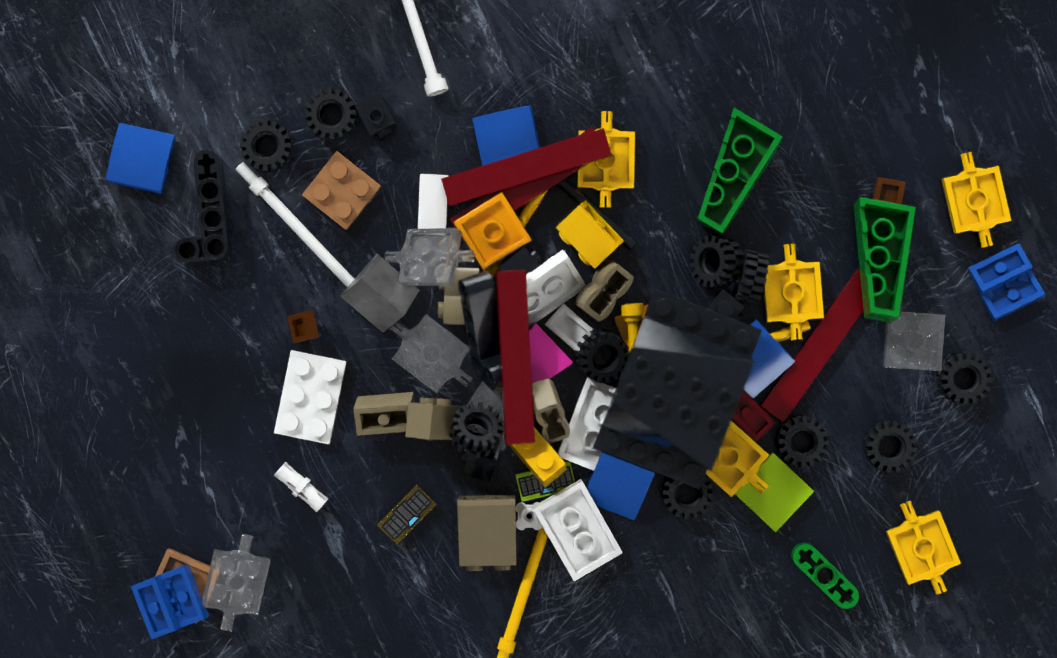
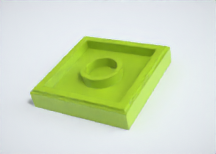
[735,452,814,532]

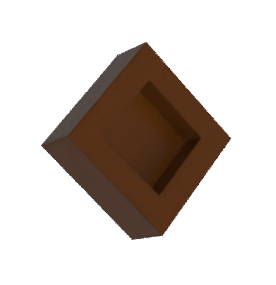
[872,177,906,204]
[287,310,319,344]

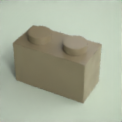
[353,392,415,436]
[405,397,461,440]

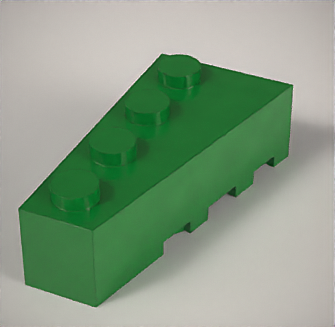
[698,108,783,236]
[854,197,916,323]

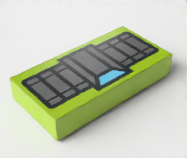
[515,461,575,502]

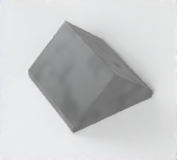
[340,254,420,333]

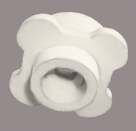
[515,502,542,530]

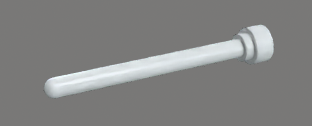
[402,0,449,97]

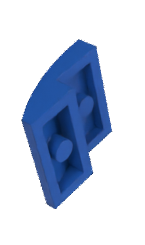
[472,105,540,166]
[106,123,175,194]
[968,243,1045,322]
[744,319,796,399]
[586,451,655,520]
[131,563,209,640]

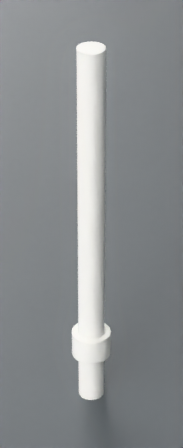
[235,162,354,287]

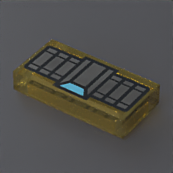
[377,484,437,544]

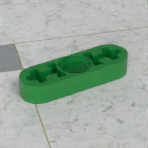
[791,543,859,609]

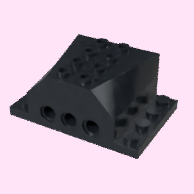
[593,289,762,489]

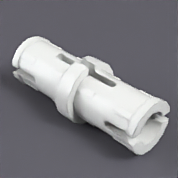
[274,462,328,513]

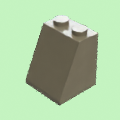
[457,495,516,571]

